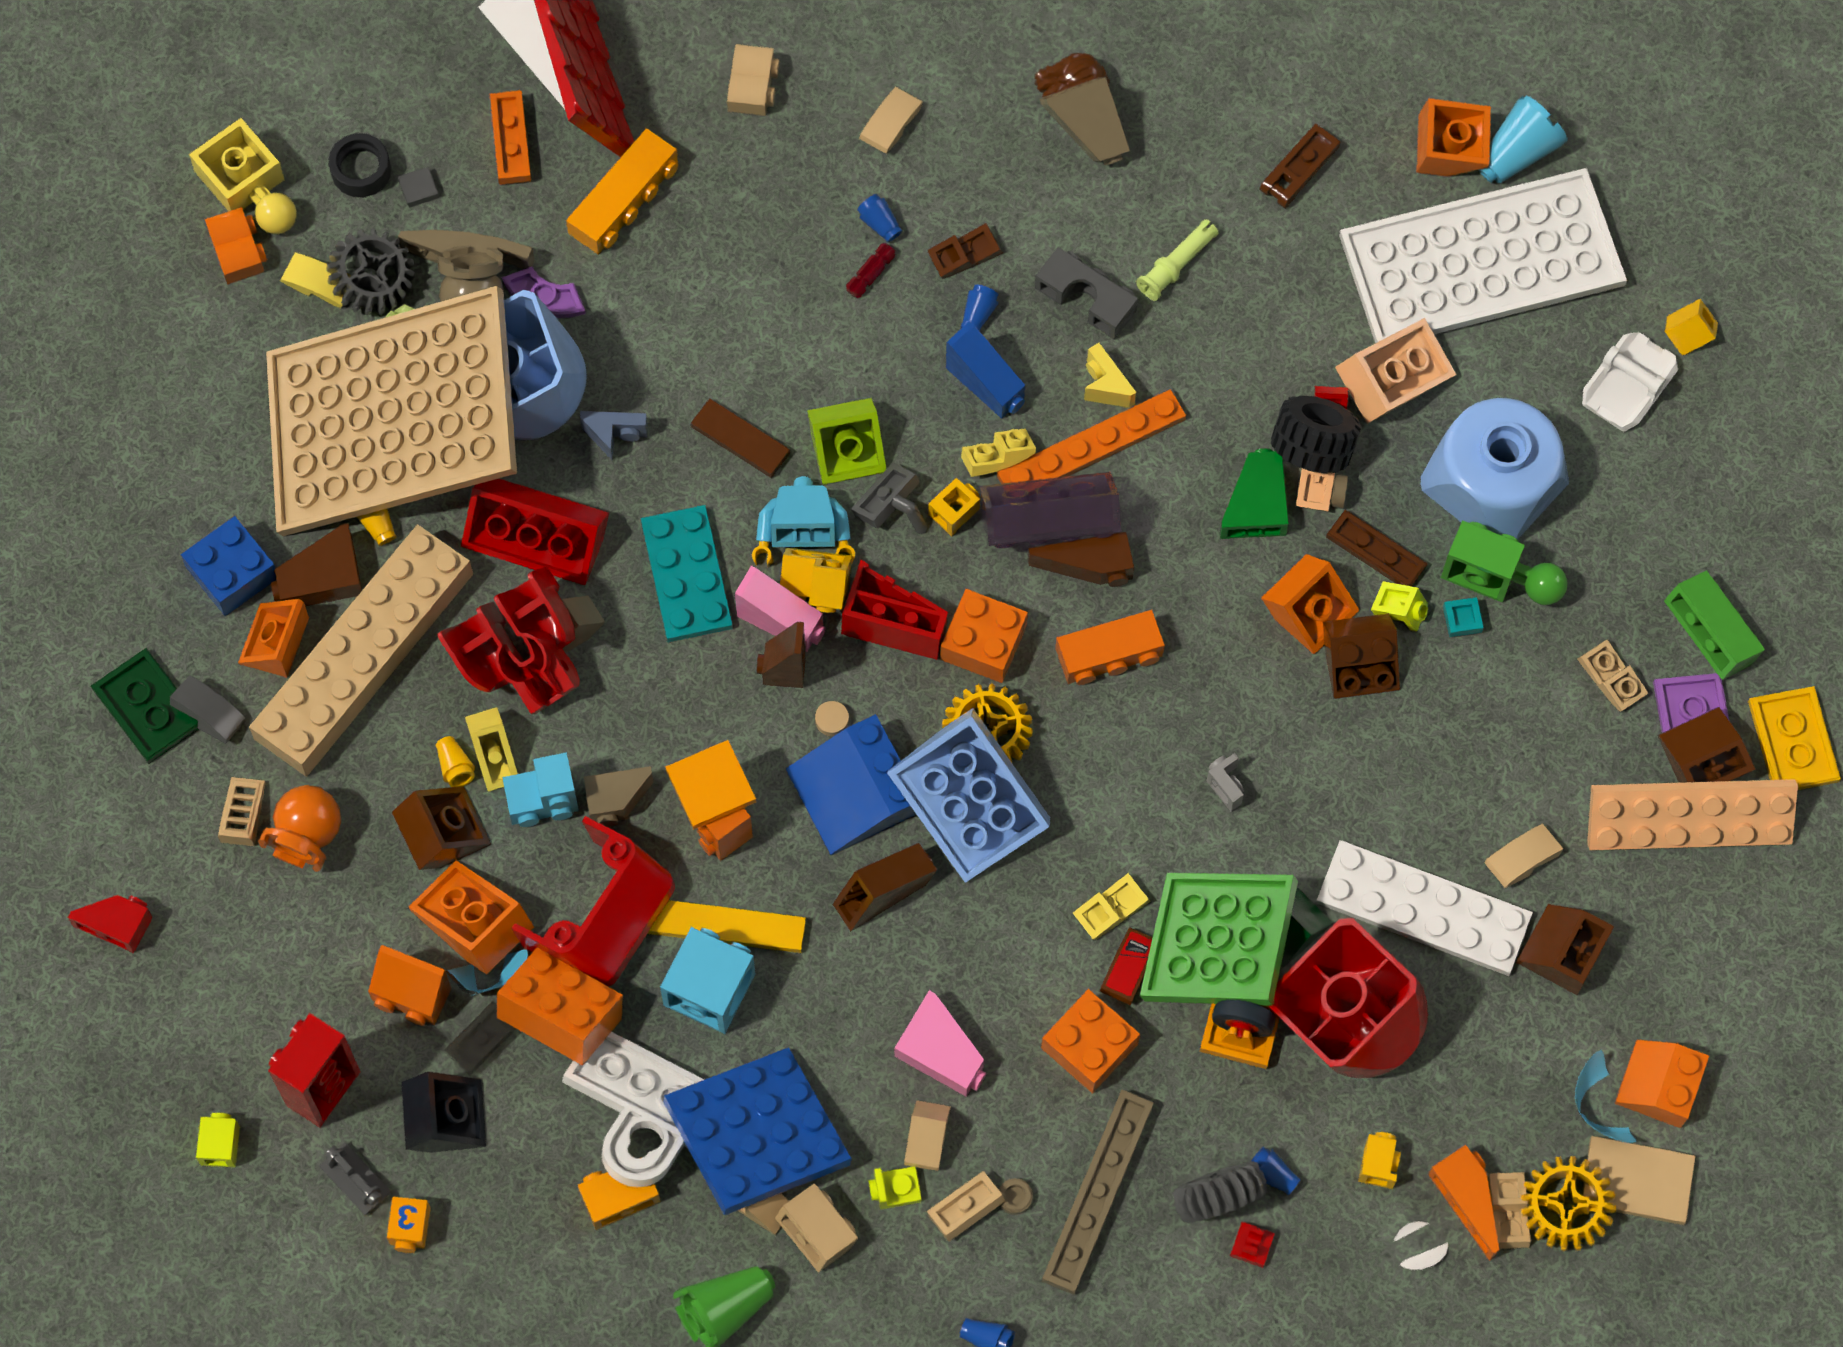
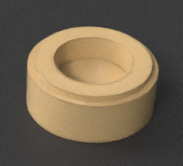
[815,701,849,736]

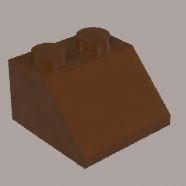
[392,786,491,870]

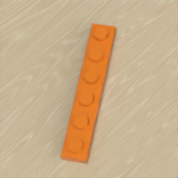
[997,389,1186,503]

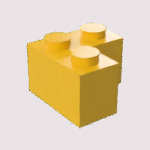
[780,548,852,613]

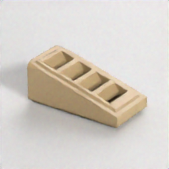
[218,777,266,846]

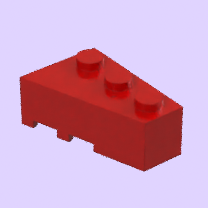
[841,560,948,660]

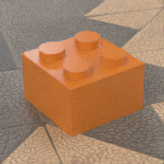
[940,589,1028,683]
[1041,989,1140,1094]

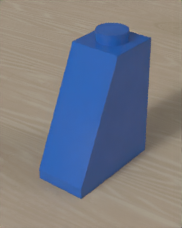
[946,321,1025,419]

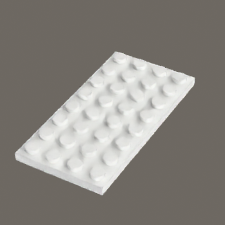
[1339,168,1627,343]

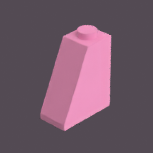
[735,566,826,652]
[894,990,986,1097]

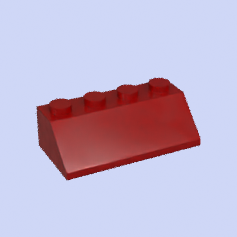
[461,478,609,586]

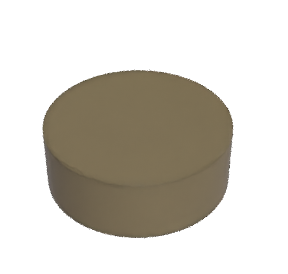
[1330,474,1348,508]
[999,1178,1033,1215]

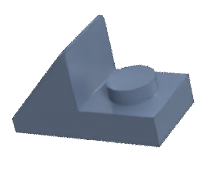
[580,411,648,460]

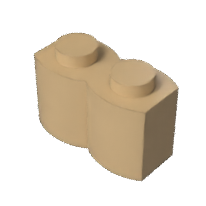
[727,44,780,116]

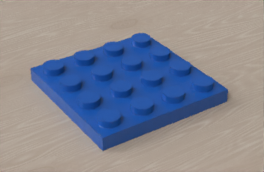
[663,1047,851,1216]

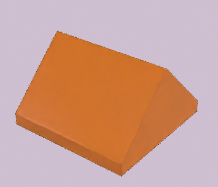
[238,599,309,677]

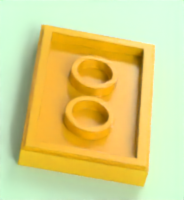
[1748,686,1841,790]

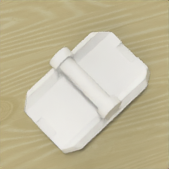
[1582,332,1678,432]

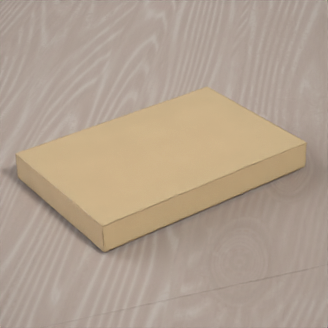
[1582,1136,1695,1225]

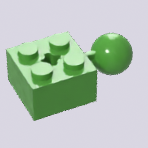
[1441,520,1568,605]

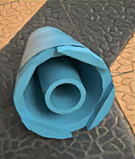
[1479,96,1568,183]

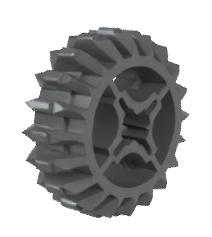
[326,228,415,315]
[1172,1161,1268,1223]

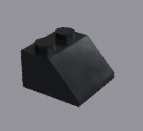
[401,1071,486,1153]

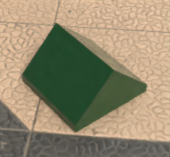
[1281,887,1333,968]

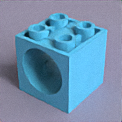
[660,927,755,1034]

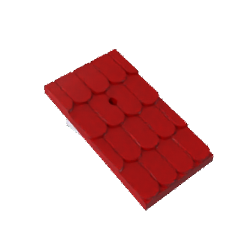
[478,0,635,158]

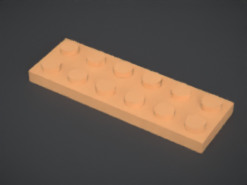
[1587,779,1798,850]

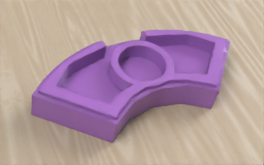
[502,267,586,318]

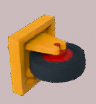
[1199,999,1280,1069]

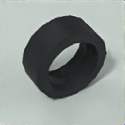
[328,133,391,198]

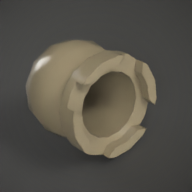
[438,246,504,302]

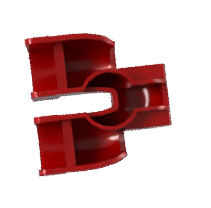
[437,566,580,714]

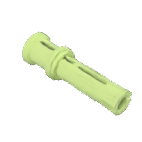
[1136,219,1218,301]

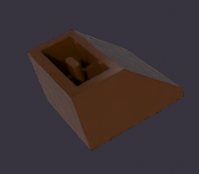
[1323,613,1400,699]
[1657,707,1755,783]
[1516,904,1614,995]

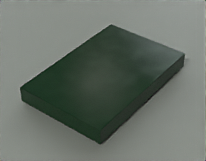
[91,648,199,764]

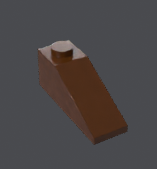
[1028,532,1134,587]
[757,621,806,688]

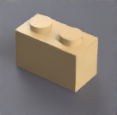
[775,1183,858,1273]

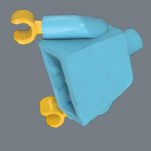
[752,476,855,567]

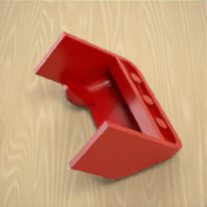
[511,816,675,987]

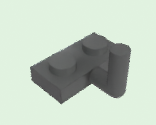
[851,462,928,534]

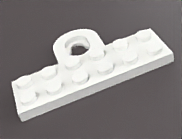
[562,1032,704,1187]

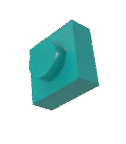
[1443,597,1484,637]

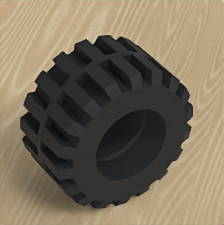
[1271,395,1361,473]

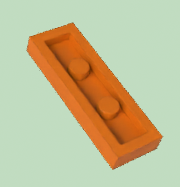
[490,90,531,185]

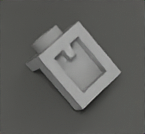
[1206,753,1244,812]

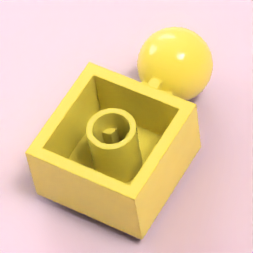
[189,118,297,234]

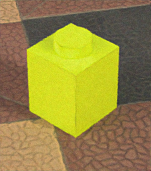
[196,1113,240,1167]

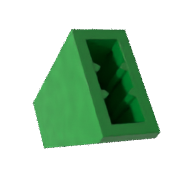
[1220,448,1288,539]

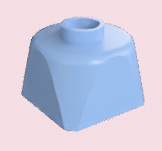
[504,290,587,440]
[1421,398,1569,540]

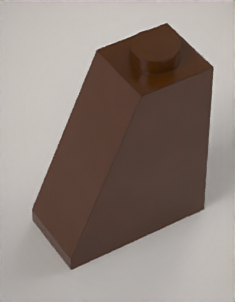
[271,523,362,606]
[833,843,937,931]

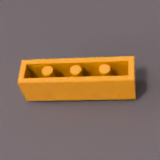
[566,128,679,254]

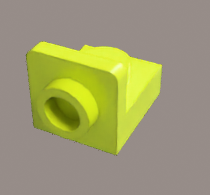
[1371,581,1428,632]
[868,1167,922,1210]

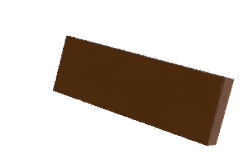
[691,398,790,478]
[1326,509,1428,587]

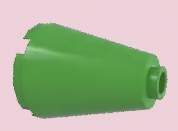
[673,1266,775,1347]

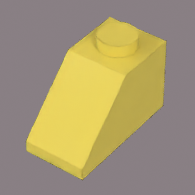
[465,707,518,792]

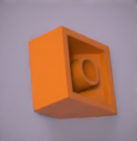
[1417,98,1491,177]
[1261,554,1359,654]
[697,808,753,861]
[368,945,452,1026]
[1614,1040,1709,1128]

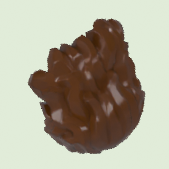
[1035,53,1110,97]

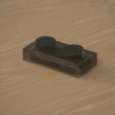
[444,1001,516,1076]

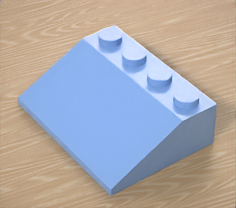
[887,708,1050,883]

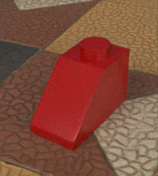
[68,895,153,953]

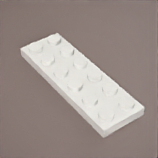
[1316,840,1533,976]

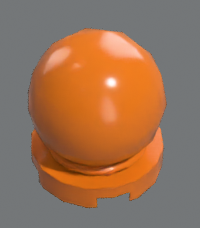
[258,785,342,872]

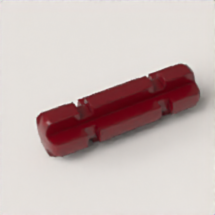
[846,243,895,298]

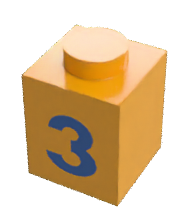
[387,1197,431,1253]

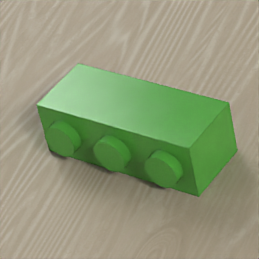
[1664,570,1765,680]

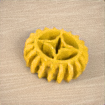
[942,683,1033,762]
[1521,1156,1616,1251]

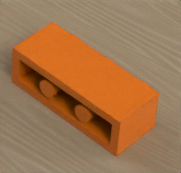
[1055,610,1165,685]

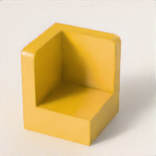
[1665,298,1718,355]

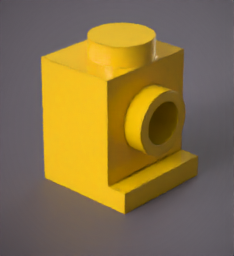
[928,478,980,537]
[1358,1132,1401,1189]

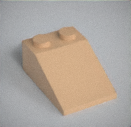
[1335,318,1457,424]

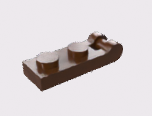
[1259,123,1341,209]

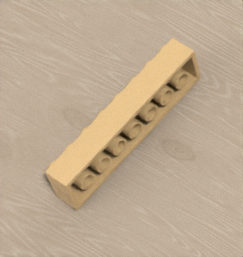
[249,524,473,777]

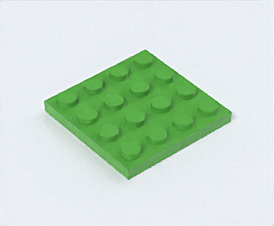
[1140,873,1298,1006]

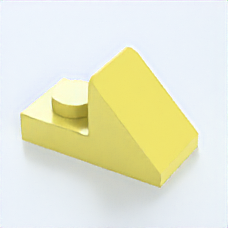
[1084,343,1136,408]

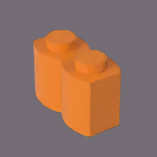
[205,207,267,284]

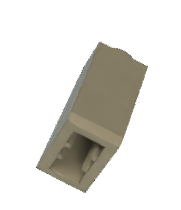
[1040,77,1130,165]

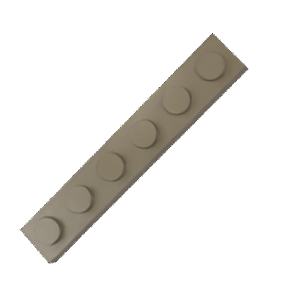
[1042,1090,1154,1295]

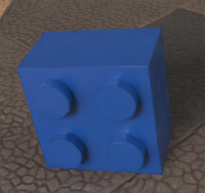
[181,516,277,616]

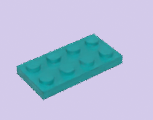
[641,505,733,642]

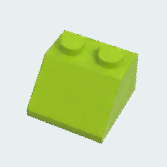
[807,398,886,484]

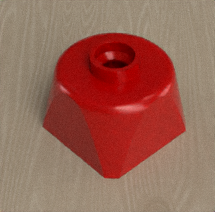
[1269,918,1428,1078]

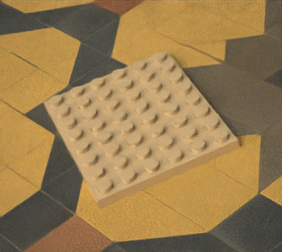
[266,286,517,536]

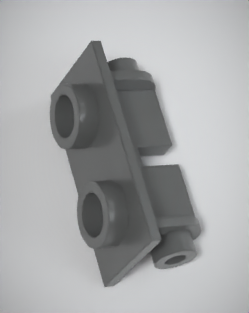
[319,1143,391,1216]

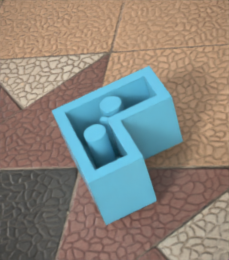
[502,752,579,827]

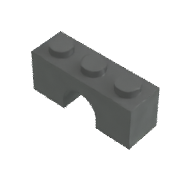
[1035,247,1138,339]

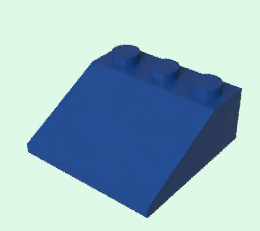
[786,714,917,855]

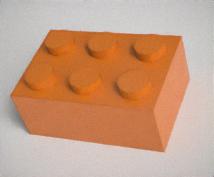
[497,948,623,1066]

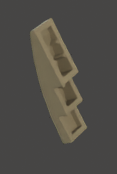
[398,230,535,269]

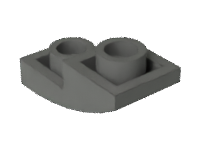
[170,675,246,744]

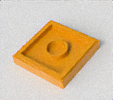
[665,740,756,830]

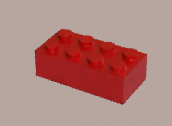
[268,1013,361,1128]

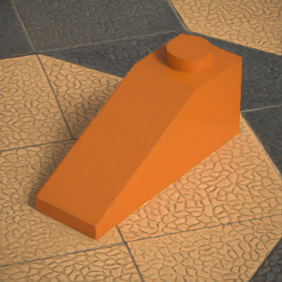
[1428,1145,1499,1261]

